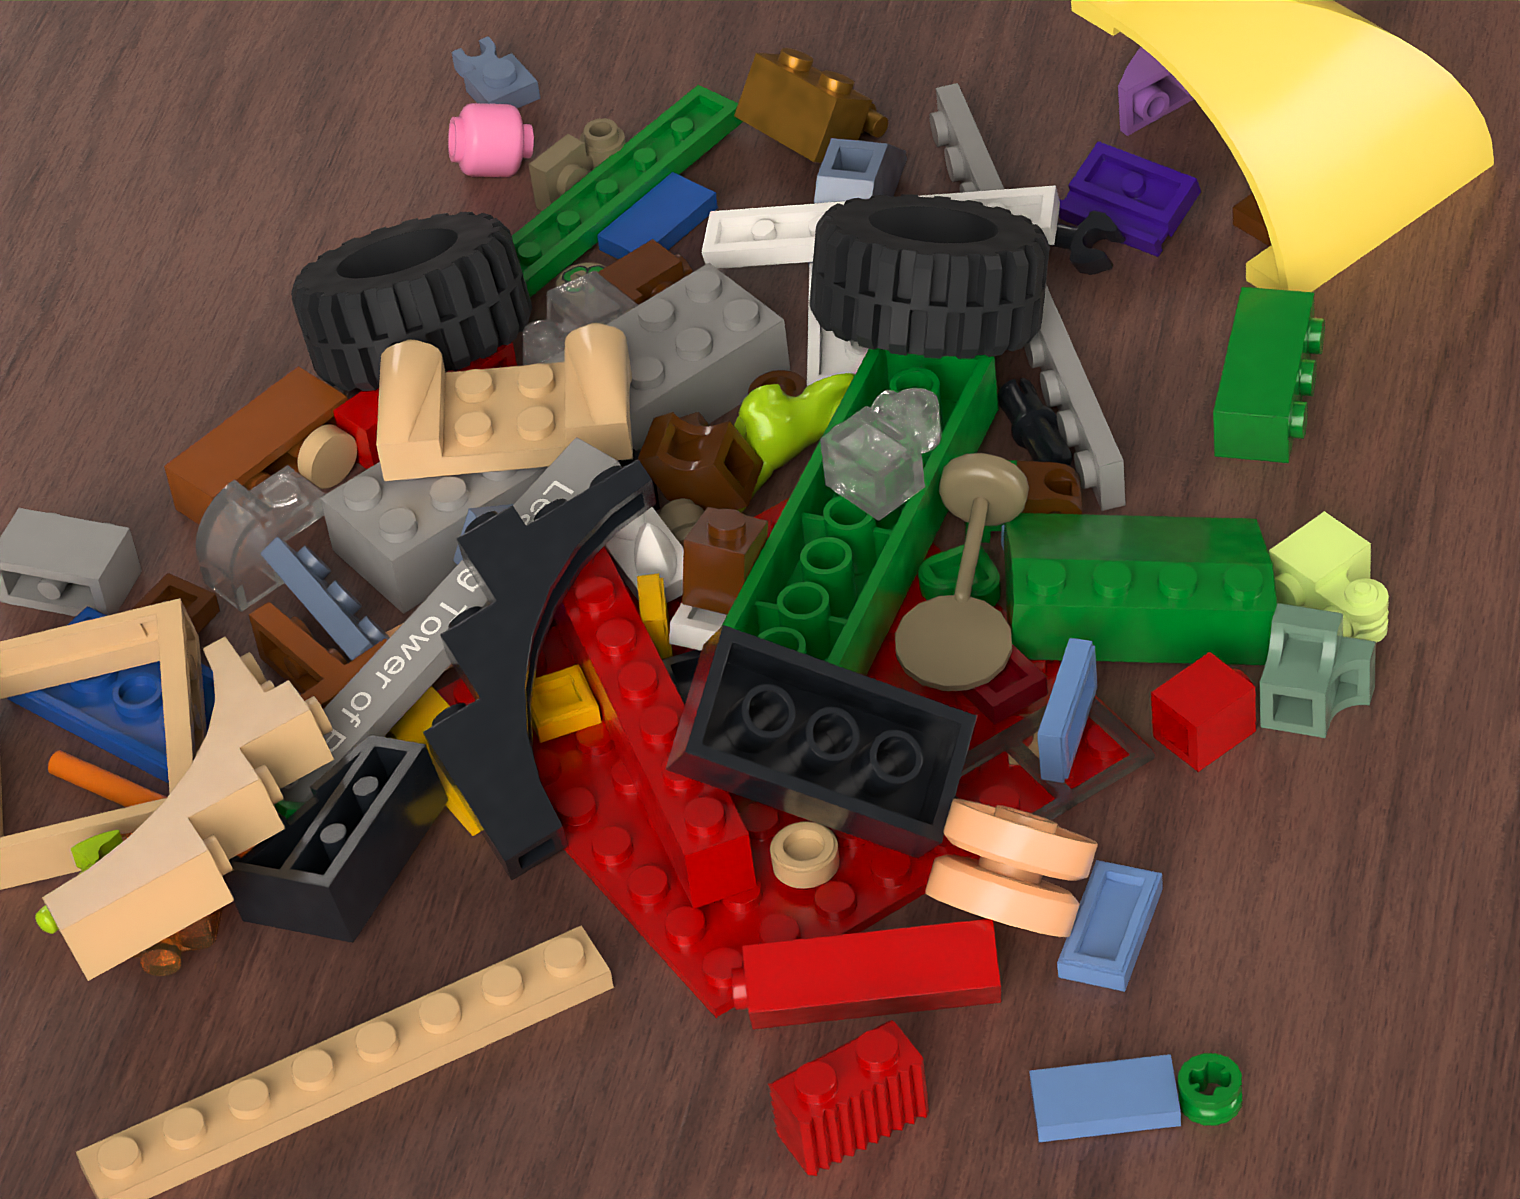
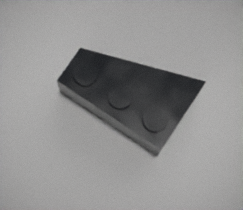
[222,735,448,943]

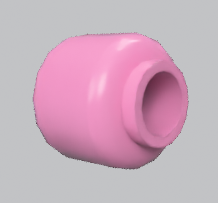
[448,103,534,177]

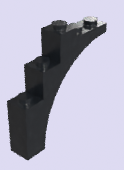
[423,459,656,881]

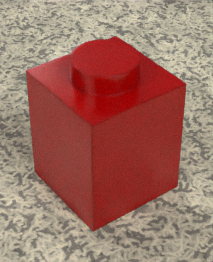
[1151,652,1256,772]

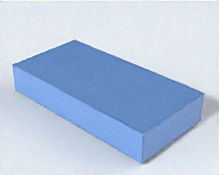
[1037,638,1098,783]
[1057,860,1163,992]
[1029,1054,1181,1142]

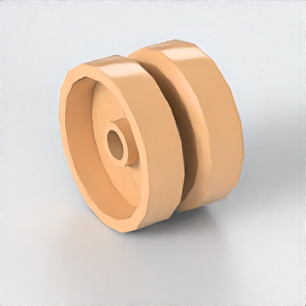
[925,798,1098,937]

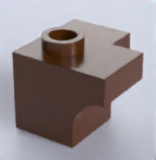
[637,411,764,511]

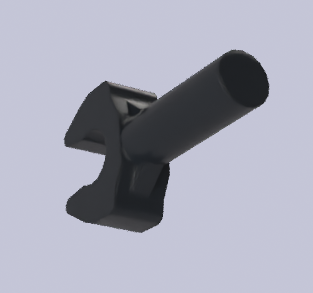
[1049,211,1126,275]

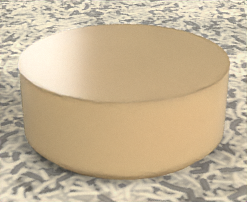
[297,424,357,489]
[770,822,840,889]

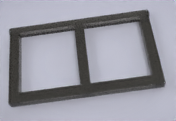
[954,697,1156,820]

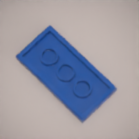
[7,606,215,784]

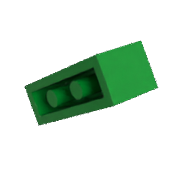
[1213,287,1325,463]

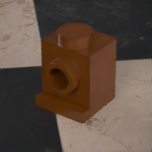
[597,239,693,322]

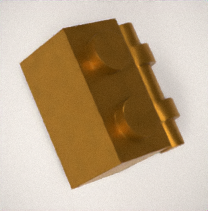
[734,48,889,163]

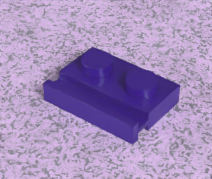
[1058,141,1201,257]

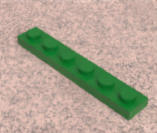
[512,85,743,297]

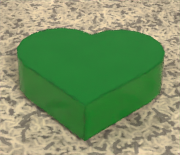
[918,544,1001,607]

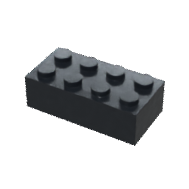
[665,625,977,858]

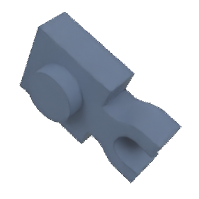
[451,36,540,109]

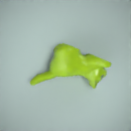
[734,373,855,512]

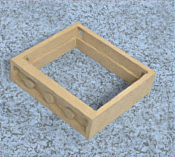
[0,598,207,890]

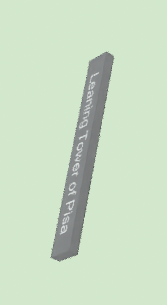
[280,437,621,803]

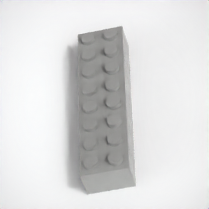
[320,263,791,614]

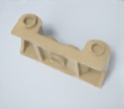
[376,323,633,481]

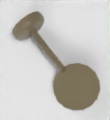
[895,453,1029,691]

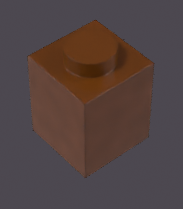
[682,507,768,615]

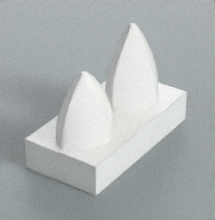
[605,507,684,603]

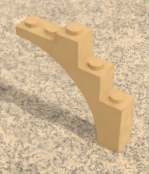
[42,637,334,981]

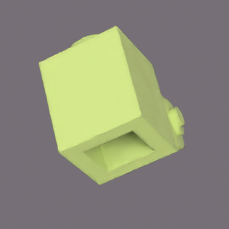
[1269,511,1389,643]

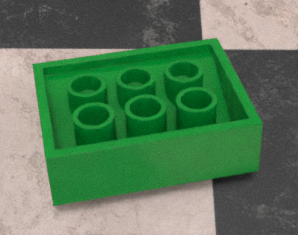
[1003,513,1277,665]

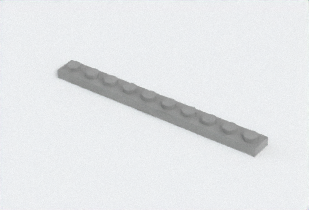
[930,83,1126,511]

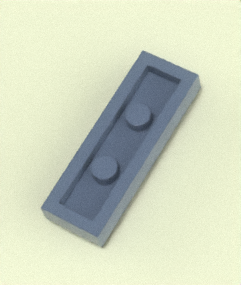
[260,536,390,660]

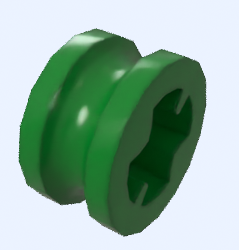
[1178,1053,1242,1126]

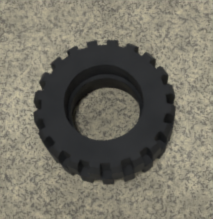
[809,194,1050,359]
[291,212,532,391]

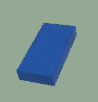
[597,172,718,260]

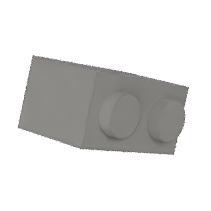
[0,508,142,616]

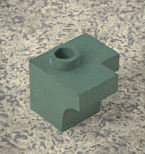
[1260,603,1376,738]

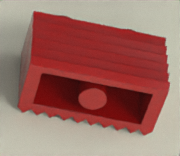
[768,1020,929,1176]

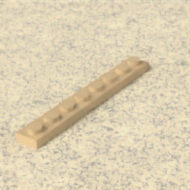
[76,925,614,1199]

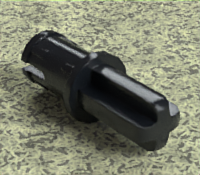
[997,378,1072,466]

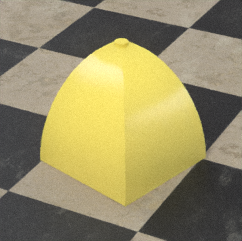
[1071,0,1494,292]

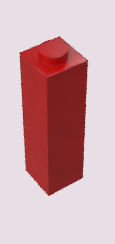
[731,919,1001,1029]

